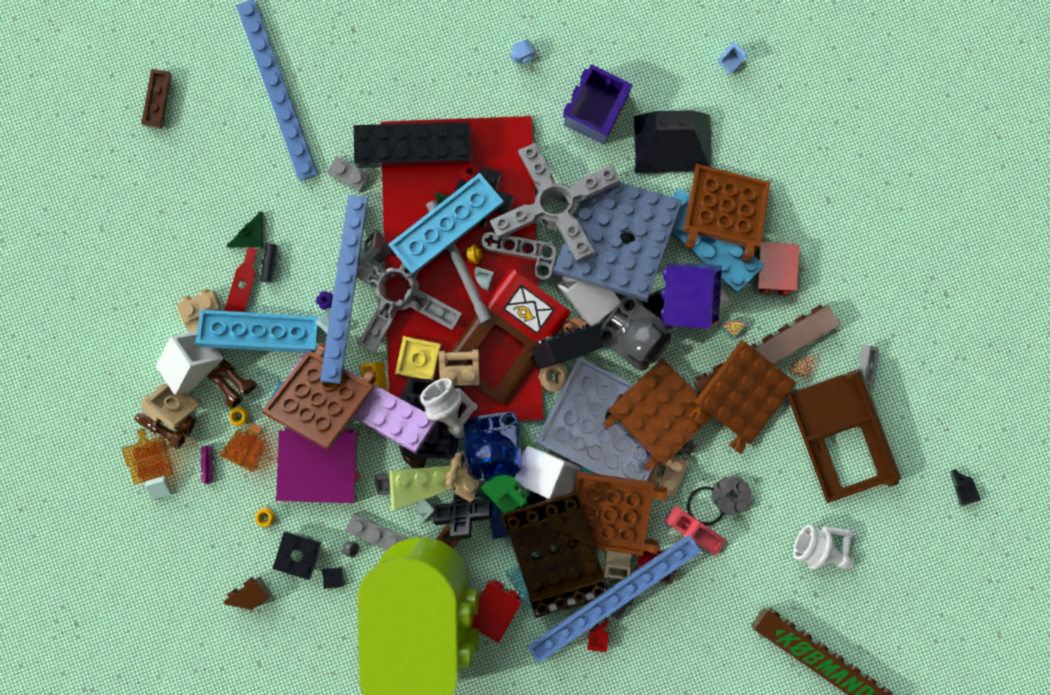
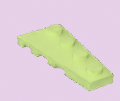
[389,466,461,510]

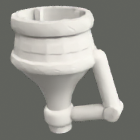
[420,378,478,438]
[793,525,854,570]

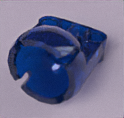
[464,412,523,482]

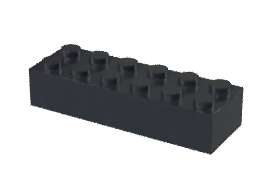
[353,122,471,168]

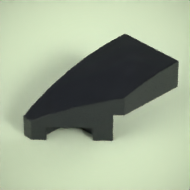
[950,469,981,506]

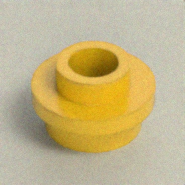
[467,245,482,264]
[229,407,249,426]
[255,508,275,527]

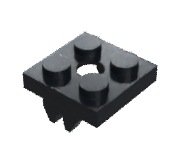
[272,531,322,580]

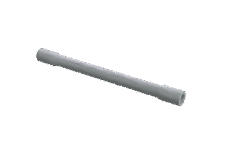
[426,200,492,324]

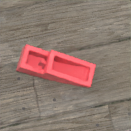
[665,505,726,556]

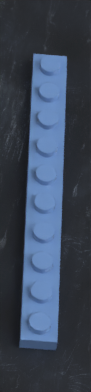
[236,0,318,182]
[320,195,368,384]
[527,535,701,663]

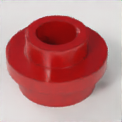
[460,163,480,182]

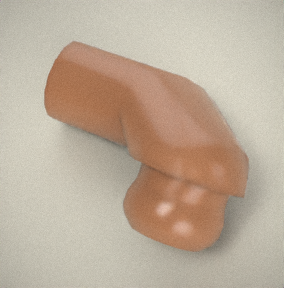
[563,317,591,331]

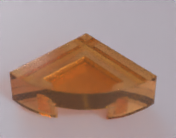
[789,357,813,376]

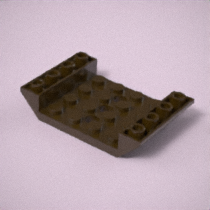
[501,491,608,618]

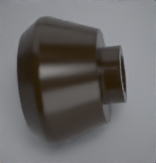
[402,456,427,469]

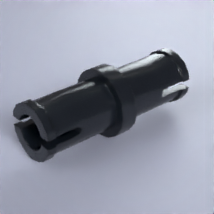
[260,243,278,283]

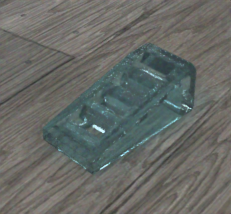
[505,565,530,607]

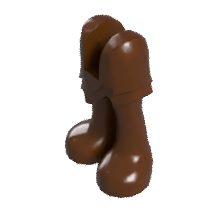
[207,358,257,409]
[134,412,196,449]

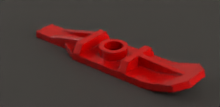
[224,247,258,312]

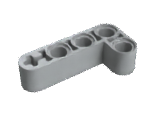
[482,232,556,281]

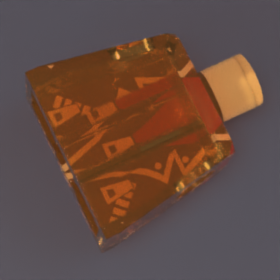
[219,422,265,472]

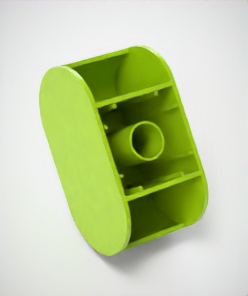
[357,537,479,695]

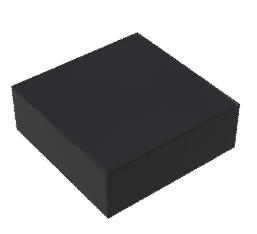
[322,567,344,589]

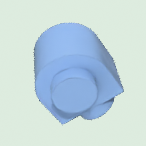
[510,39,536,64]

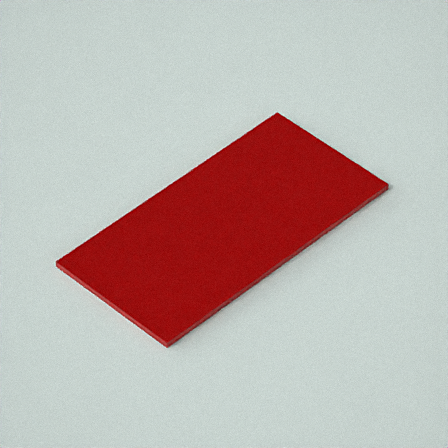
[380,116,543,422]

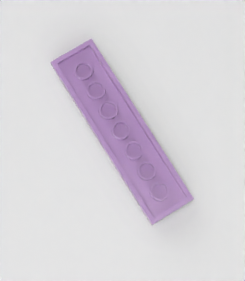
[286,353,437,453]

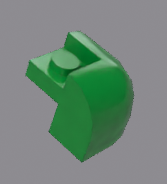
[480,474,530,513]

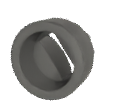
[342,541,359,558]

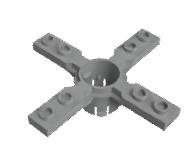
[490,143,621,263]
[336,258,462,353]

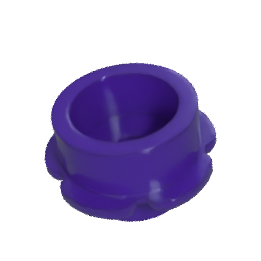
[316,291,333,310]

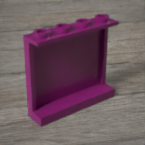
[276,427,359,503]

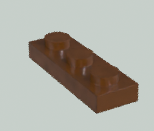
[141,69,172,129]

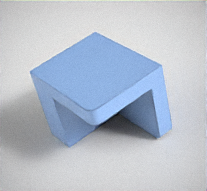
[717,42,748,75]

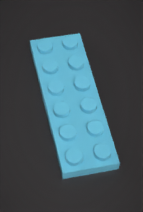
[388,173,504,275]
[671,189,765,294]
[196,310,318,353]

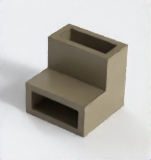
[603,550,631,579]

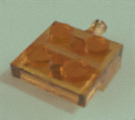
[122,428,173,485]

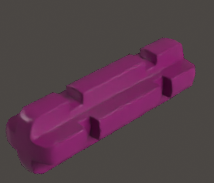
[201,446,213,484]

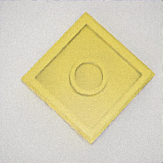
[395,336,441,380]

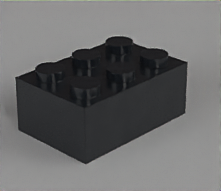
[531,324,604,370]

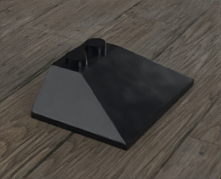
[634,110,711,173]
[399,377,464,459]

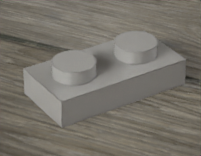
[327,156,370,192]
[859,345,879,386]

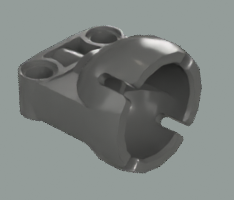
[599,296,674,371]

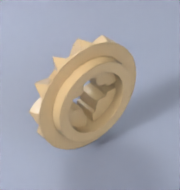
[538,363,568,392]

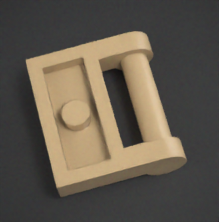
[439,349,479,386]

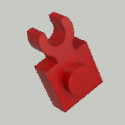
[587,617,609,652]

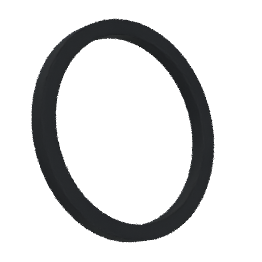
[687,486,724,525]

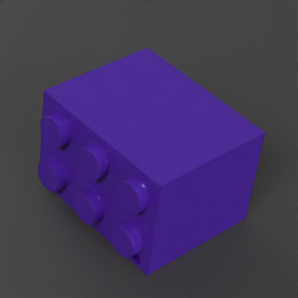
[562,64,633,145]
[661,263,722,329]

